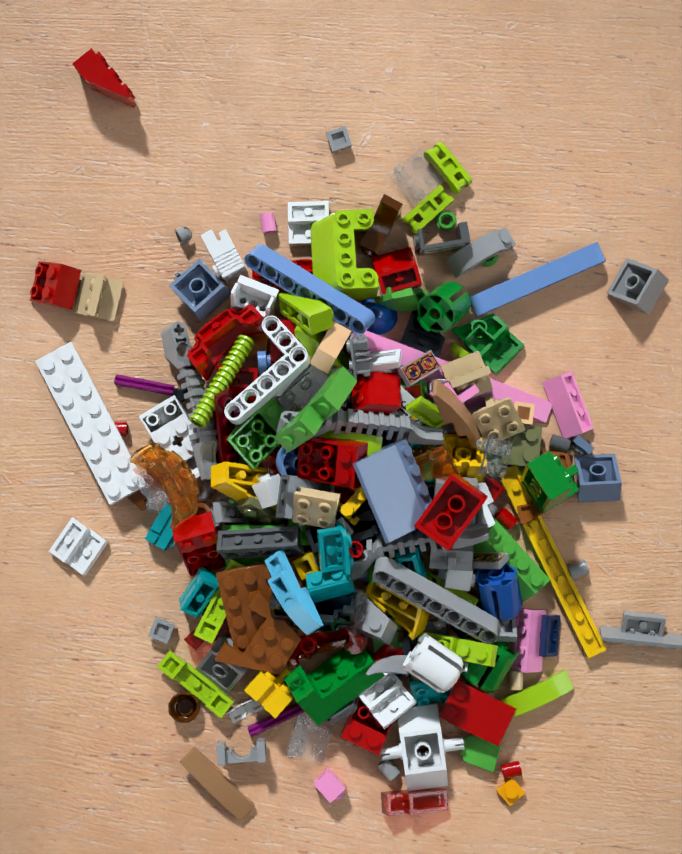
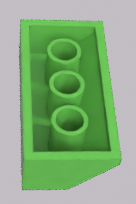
[473,518,550,603]

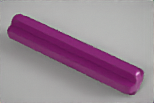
[114,374,175,396]
[248,703,305,737]

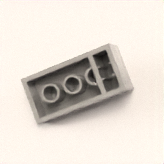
[429,475,478,571]

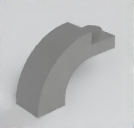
[446,227,516,278]

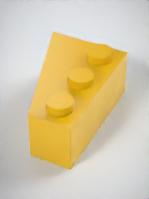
[211,461,277,510]
[366,582,430,640]

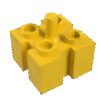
[441,434,486,483]
[244,668,293,719]

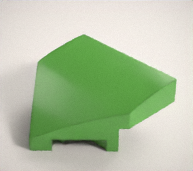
[374,287,419,312]
[459,734,502,773]

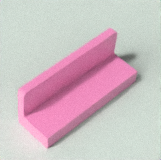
[543,371,594,438]
[510,608,546,673]

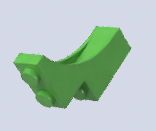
[274,367,357,452]

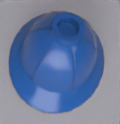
[360,299,398,335]

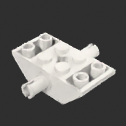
[139,395,200,487]
[381,703,464,791]

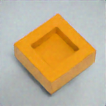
[496,777,525,806]

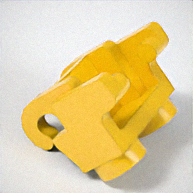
[338,486,369,526]

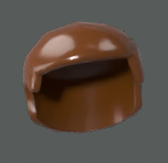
[168,692,200,723]

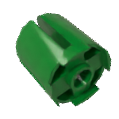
[417,282,471,334]
[462,640,519,693]

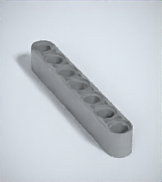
[372,557,499,644]

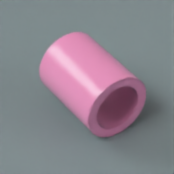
[260,212,277,234]

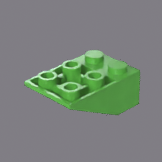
[227,397,284,470]

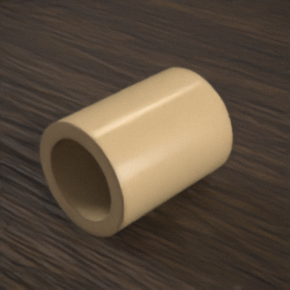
[509,670,523,690]

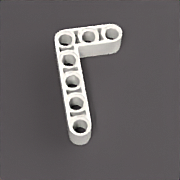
[224,316,311,425]

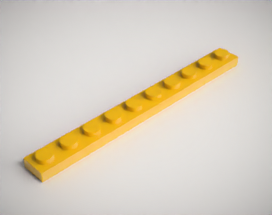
[497,466,607,659]

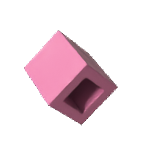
[314,767,346,803]

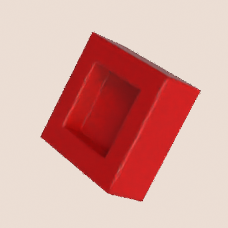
[483,475,505,504]

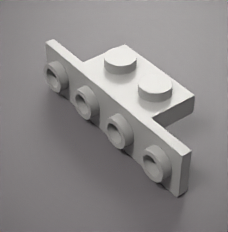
[599,611,682,649]

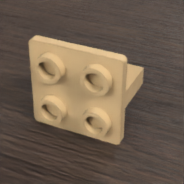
[75,273,123,322]
[441,351,493,399]
[472,392,525,446]
[293,487,340,528]

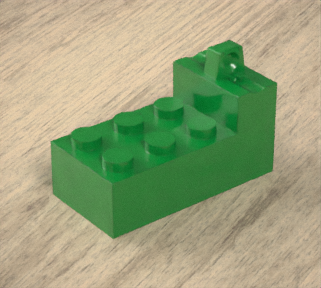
[520,451,579,514]
[284,637,385,726]

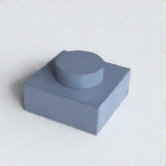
[571,435,594,455]

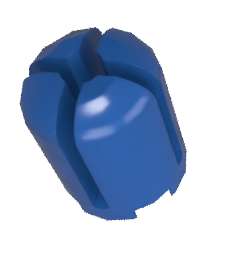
[475,562,523,621]

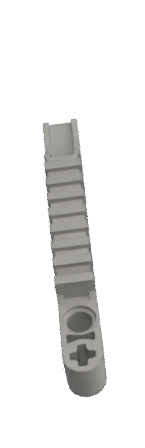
[161,321,218,480]
[276,408,444,445]
[350,524,489,579]

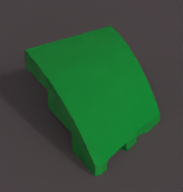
[452,313,525,376]

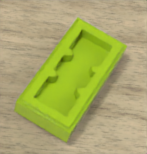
[406,396,444,428]

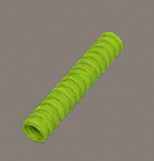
[189,335,255,428]

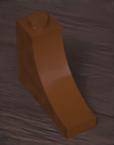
[359,194,403,257]

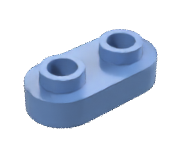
[258,351,272,376]

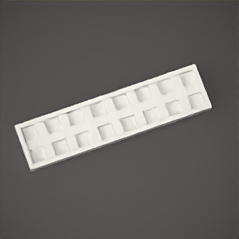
[35,342,147,505]

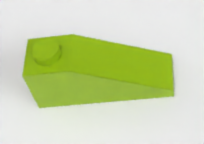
[278,293,334,335]

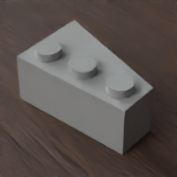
[344,586,398,645]

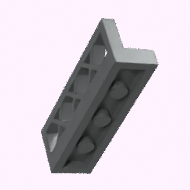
[217,526,305,560]

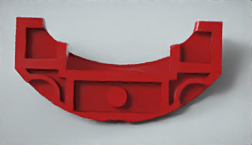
[187,305,272,381]

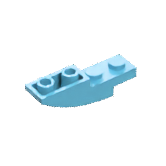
[265,550,323,635]

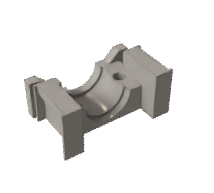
[216,738,267,766]

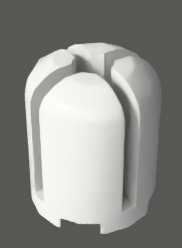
[403,633,463,693]

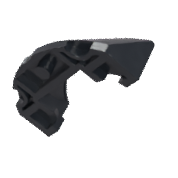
[305,509,382,556]
[269,591,357,632]

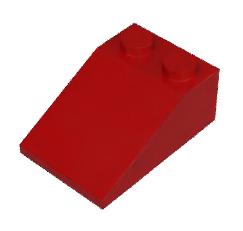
[414,471,488,551]
[439,679,517,746]

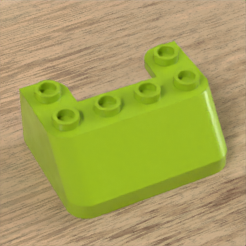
[310,209,379,300]

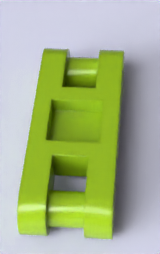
[424,142,472,194]
[402,185,454,235]

